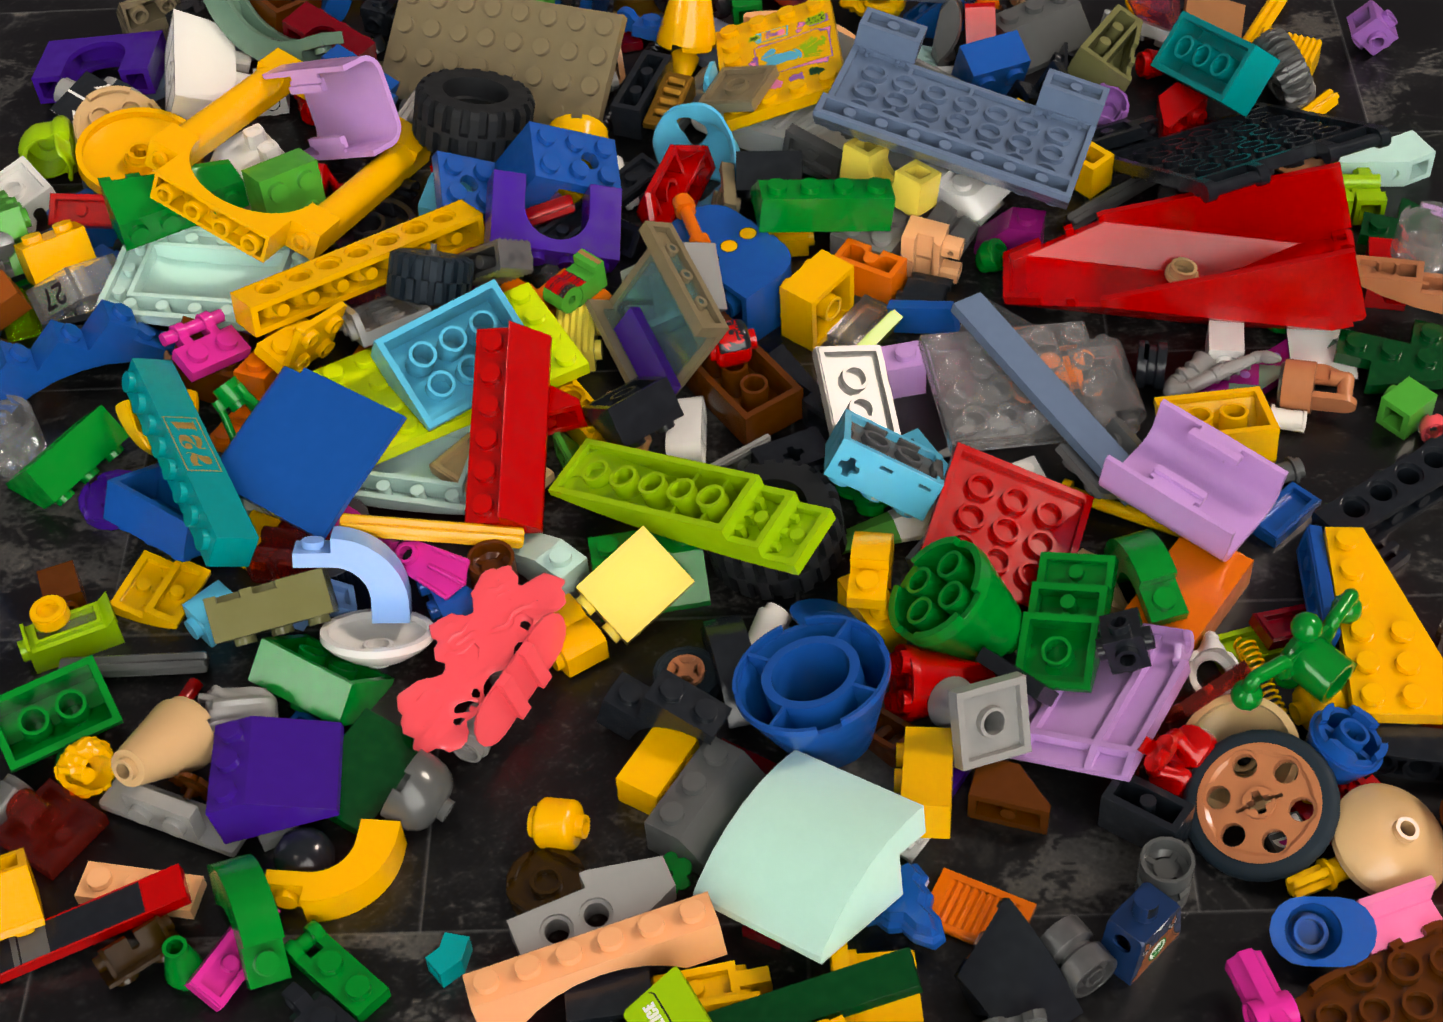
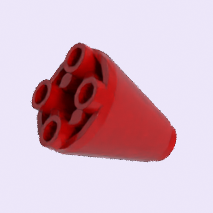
[884,644,995,722]

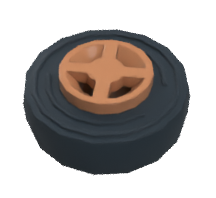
[652,646,719,698]

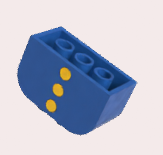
[672,205,792,341]

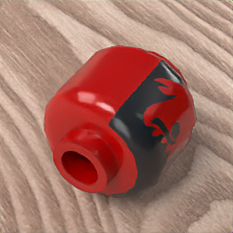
[708,319,758,368]

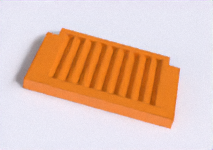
[931,867,1037,945]

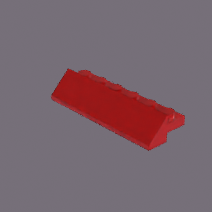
[465,321,552,534]

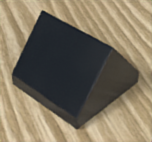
[620,218,647,259]

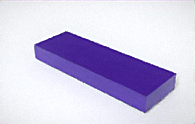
[614,307,682,394]

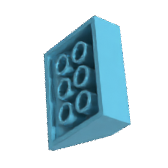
[370,279,524,431]

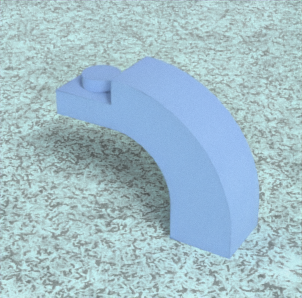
[292,526,412,624]

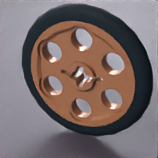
[1183,730,1340,882]

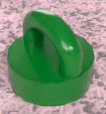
[975,238,1007,273]

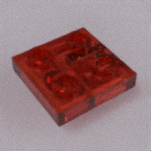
[0,778,110,881]

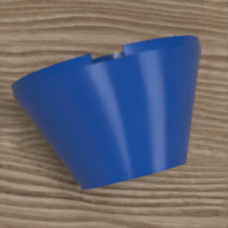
[732,615,891,768]

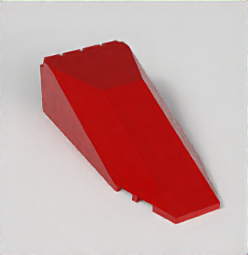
[1003,162,1366,331]

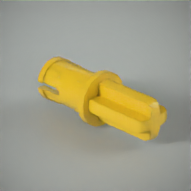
[1285,857,1349,898]

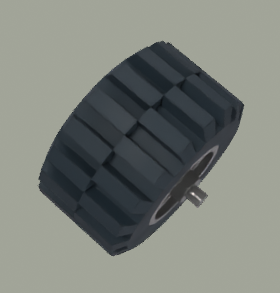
[386,243,475,307]

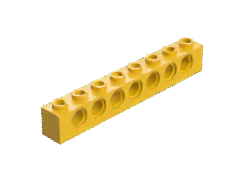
[230,199,485,338]

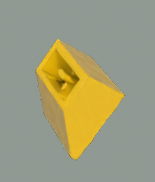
[0,848,46,941]

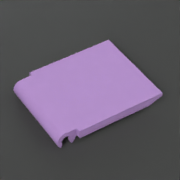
[1010,623,1195,782]

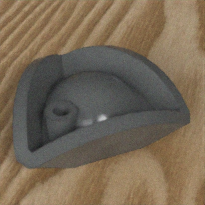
[931,0,964,66]

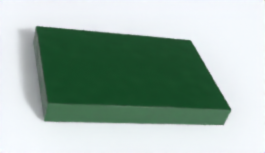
[327,708,430,836]

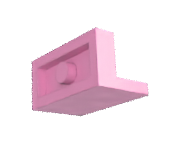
[1356,876,1443,957]

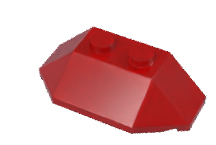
[637,144,716,224]

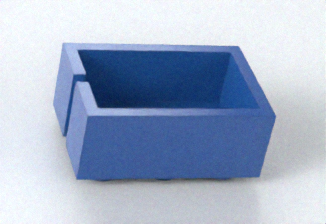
[103,463,201,562]

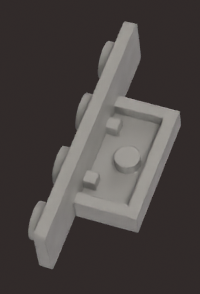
[99,778,246,857]

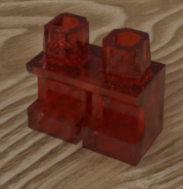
[246,520,331,583]

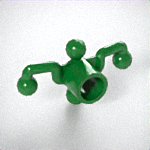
[1230,588,1362,711]

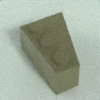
[1067,4,1143,92]
[203,568,339,647]

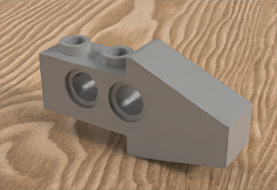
[506,855,677,955]

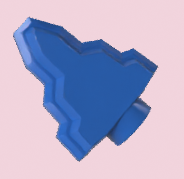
[867,863,946,950]

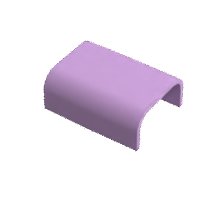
[262,55,401,160]
[1099,399,1289,562]

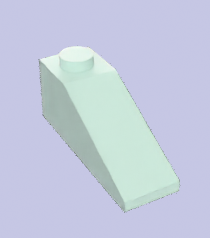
[512,533,590,599]

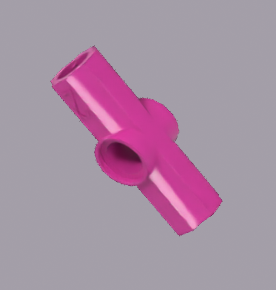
[1225,948,1301,1022]

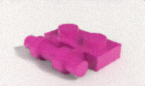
[159,309,251,382]

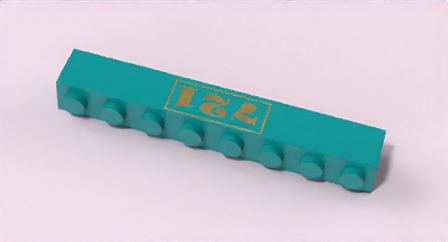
[122,358,259,567]

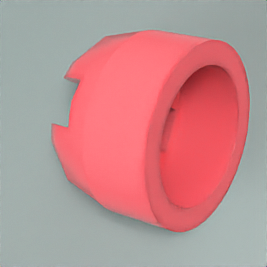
[1419,413,1443,442]

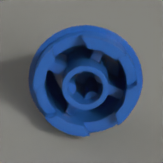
[1305,703,1388,785]

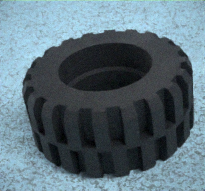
[412,68,535,162]
[707,459,847,600]

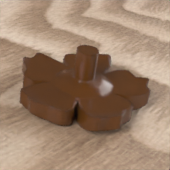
[169,771,209,802]

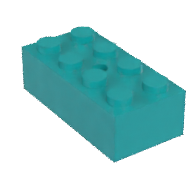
[1151,11,1280,117]

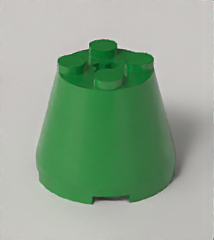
[888,536,1022,662]

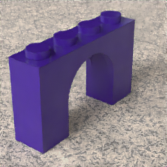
[31,30,166,104]
[484,169,622,274]

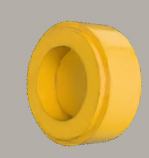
[29,595,71,633]

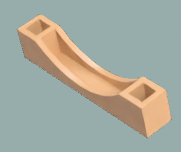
[462,891,728,1022]

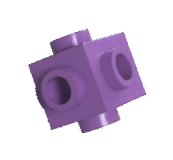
[1346,0,1399,56]

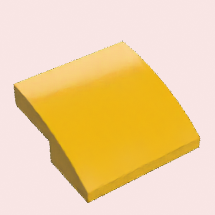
[110,550,211,629]

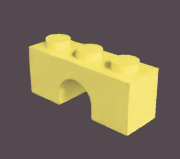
[839,137,942,216]

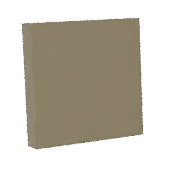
[698,65,779,113]

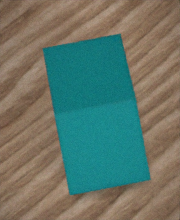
[425,932,473,988]

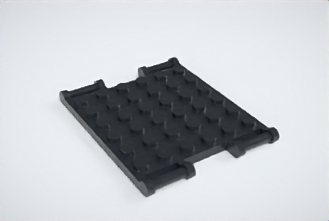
[1111,102,1391,203]

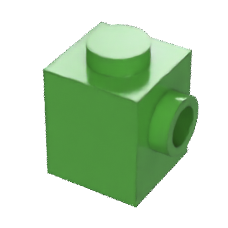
[1375,376,1438,440]

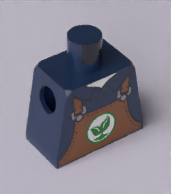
[1101,882,1181,986]

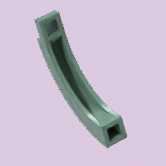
[203,0,344,62]

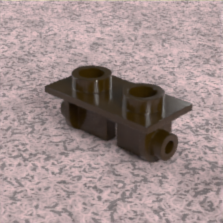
[92,914,180,990]

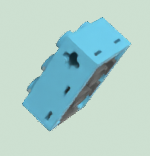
[824,408,944,521]

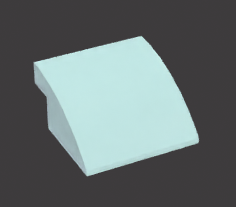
[693,750,926,964]

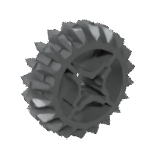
[1253,27,1316,109]

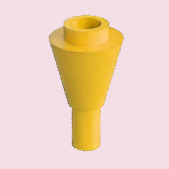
[670,48,699,76]

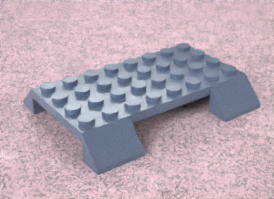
[812,7,1111,210]

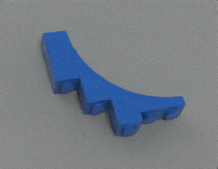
[0,299,174,425]

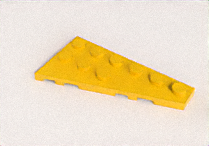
[1323,527,1443,725]

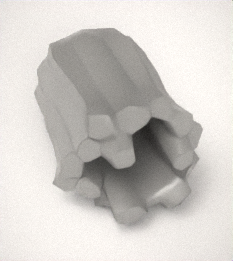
[198,685,279,732]

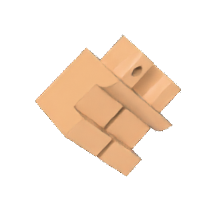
[900,215,965,284]

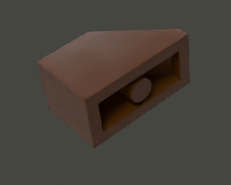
[967,759,1051,835]

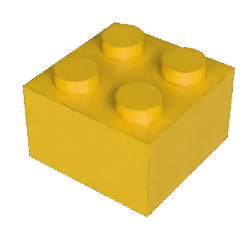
[779,249,854,352]

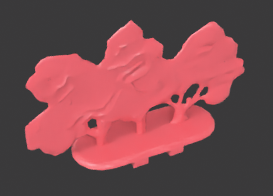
[396,565,566,753]

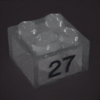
[25,253,122,325]

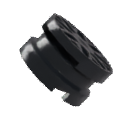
[1134,340,1168,390]

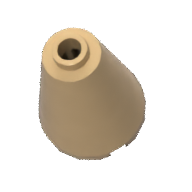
[111,696,215,787]

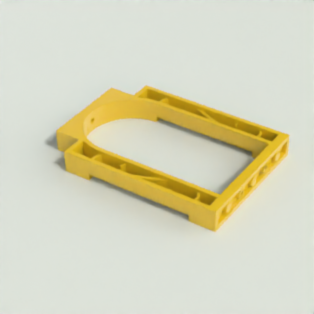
[145,48,431,263]

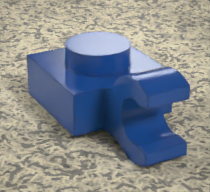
[617,6,663,42]

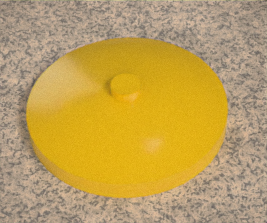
[75,107,204,195]

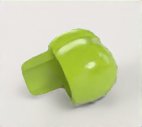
[18,115,78,181]

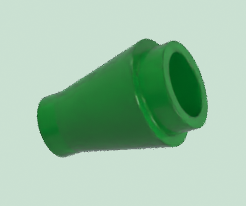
[162,935,204,991]

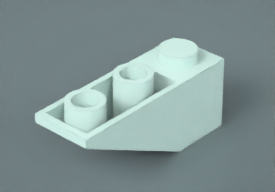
[1338,130,1436,187]

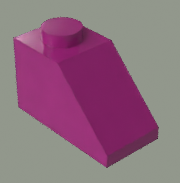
[974,207,1046,254]

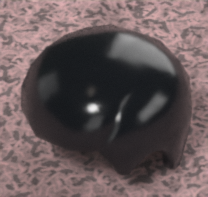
[274,826,335,872]

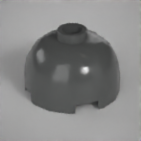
[380,749,455,831]

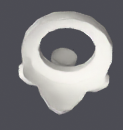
[1187,631,1238,700]

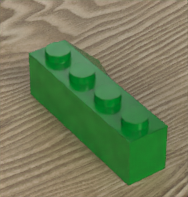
[98,159,249,251]
[750,177,895,233]

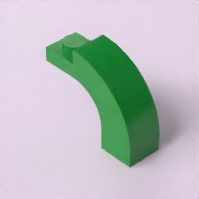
[1104,529,1189,625]
[207,854,292,990]

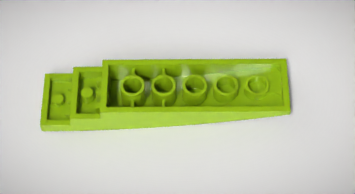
[548,438,836,576]

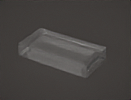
[827,294,888,346]

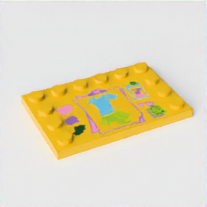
[715,0,844,131]

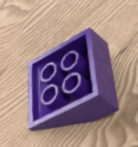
[205,716,344,844]

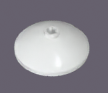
[320,609,434,669]

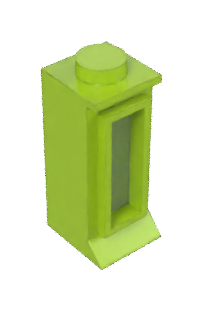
[17,591,125,674]

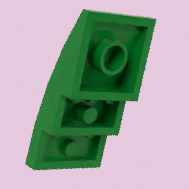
[1015,552,1119,693]

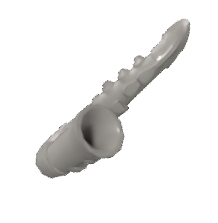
[1163,350,1282,396]

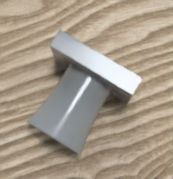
[928,671,1032,771]

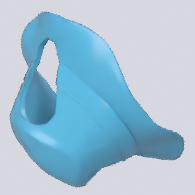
[653,102,740,207]

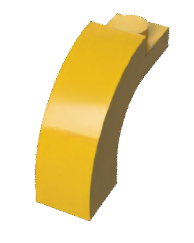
[847,531,894,610]
[265,819,407,922]

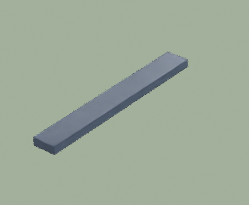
[951,292,1129,506]

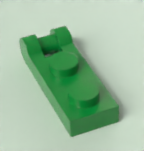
[284,920,391,1022]

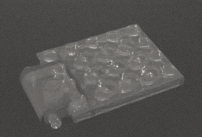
[918,321,1147,454]

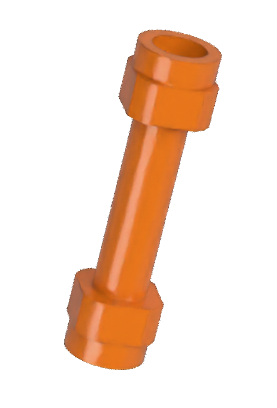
[672,193,711,243]

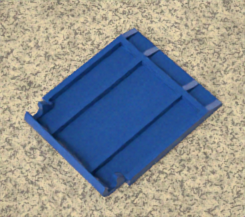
[220,366,407,540]

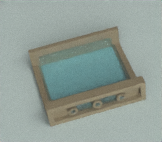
[585,221,730,396]

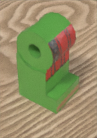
[543,249,607,314]

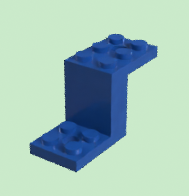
[432,121,621,221]

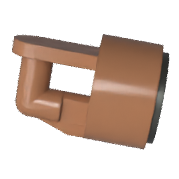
[1276,358,1357,414]

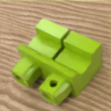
[1342,167,1388,225]

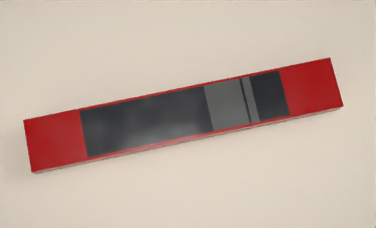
[0,863,192,984]

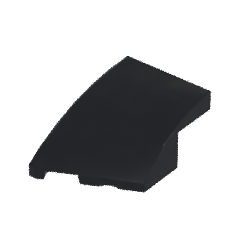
[954,898,1084,1022]

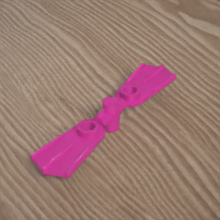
[328,505,470,601]

